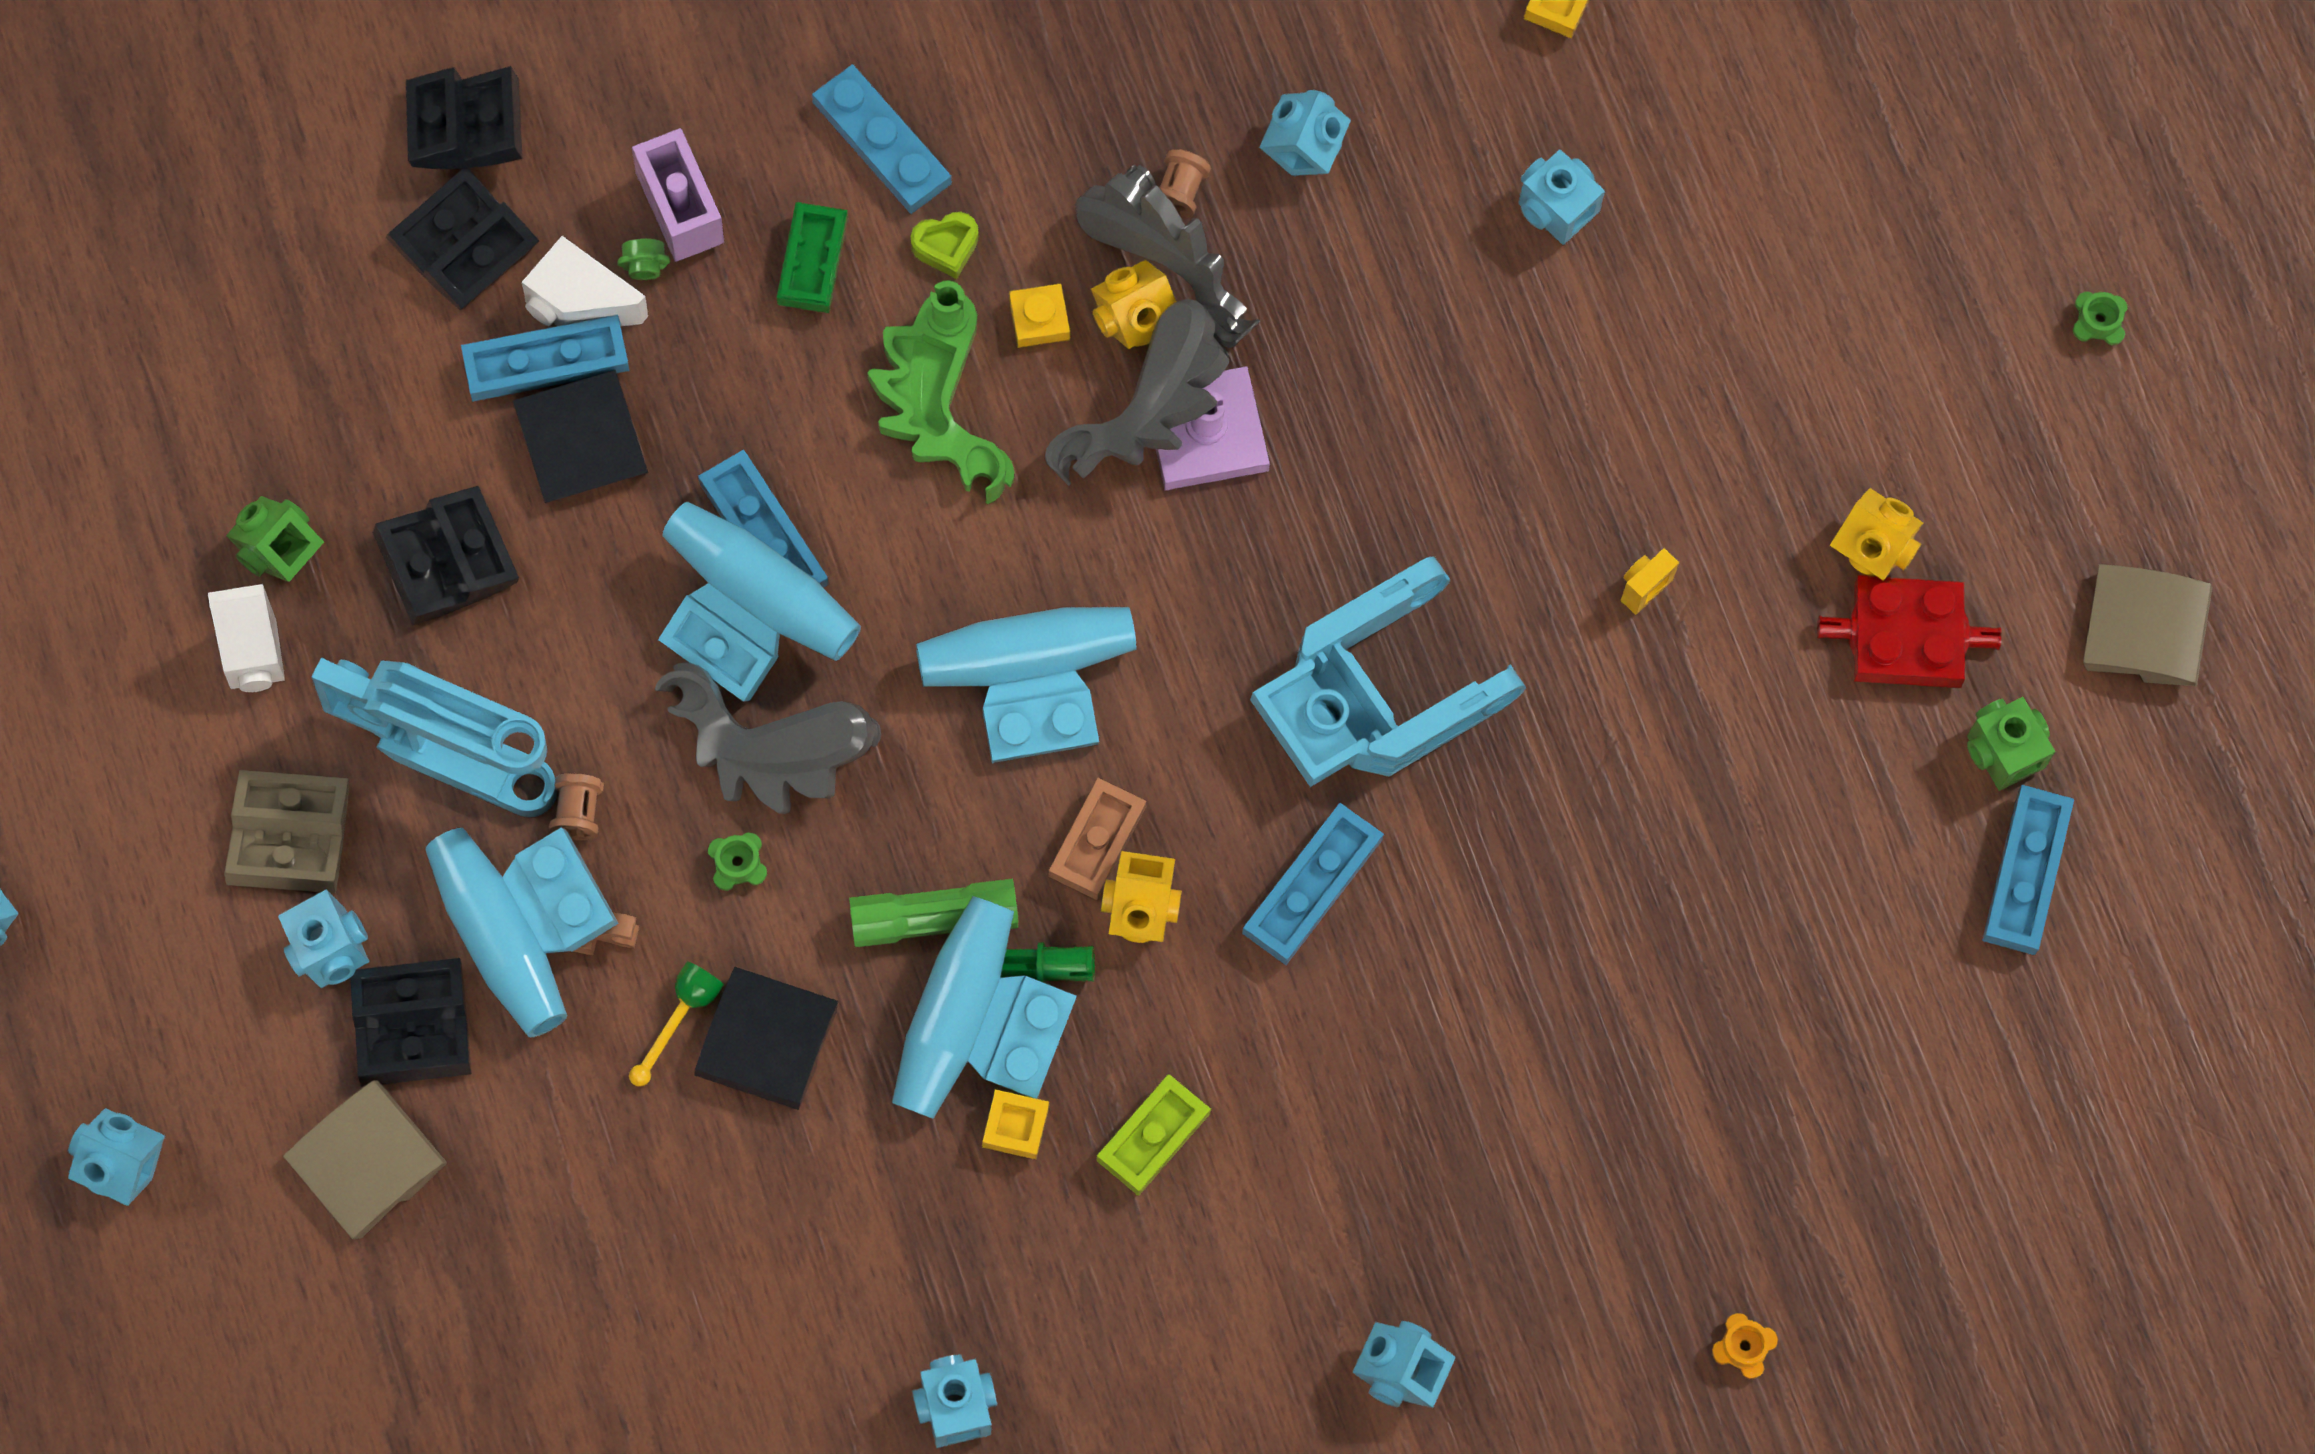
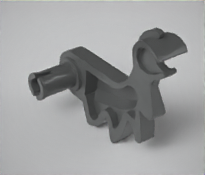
[1075,165,1260,348]
[1045,299,1229,486]
[655,662,881,814]

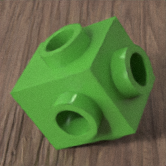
[226,496,324,582]
[1967,697,2056,791]

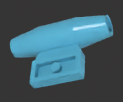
[658,502,861,702]
[916,607,1136,763]
[425,827,619,1037]
[892,896,1077,1119]

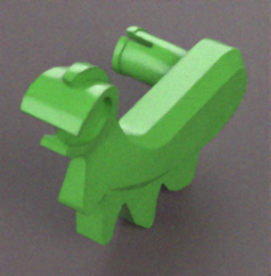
[868,280,1015,504]

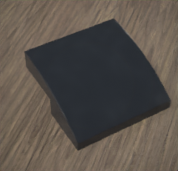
[406,66,523,169]
[386,168,539,311]
[513,370,648,503]
[372,486,519,625]
[350,958,472,1087]
[694,966,838,1110]

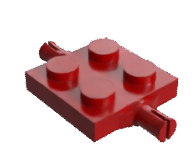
[1817,575,2002,688]

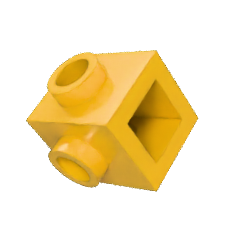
[1091,260,1176,349]
[1829,488,1924,581]
[1101,851,1182,943]

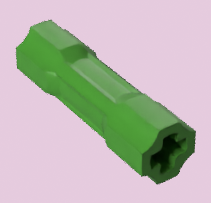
[849,879,1018,947]

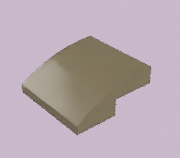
[2083,564,2212,686]
[224,770,349,893]
[283,1080,447,1239]

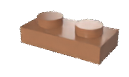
[1049,778,1147,900]

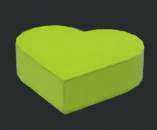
[911,212,978,279]

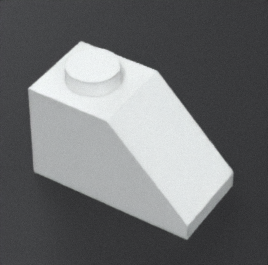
[522,236,648,326]
[208,584,285,692]

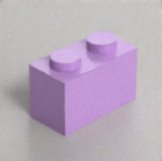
[632,128,724,262]

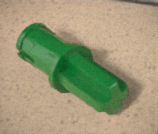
[1000,942,1095,983]

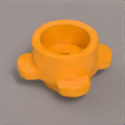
[1712,1313,1778,1379]

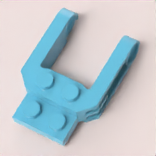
[1250,557,1526,787]
[311,658,557,817]

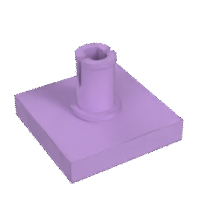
[1156,367,1270,490]

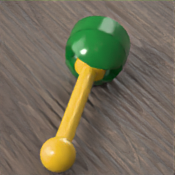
[629,961,724,1087]

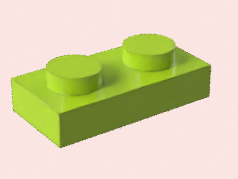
[1096,1074,1211,1196]

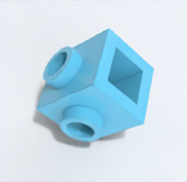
[1259,90,1351,176]
[1518,149,1605,245]
[278,889,370,988]
[68,1108,165,1206]
[1352,1321,1456,1408]
[912,1355,997,1448]

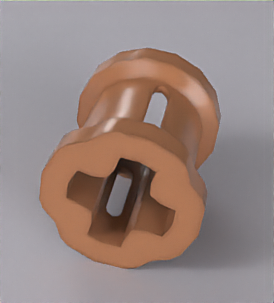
[1160,150,1211,219]
[549,773,604,840]

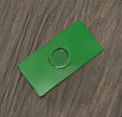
[777,202,848,313]

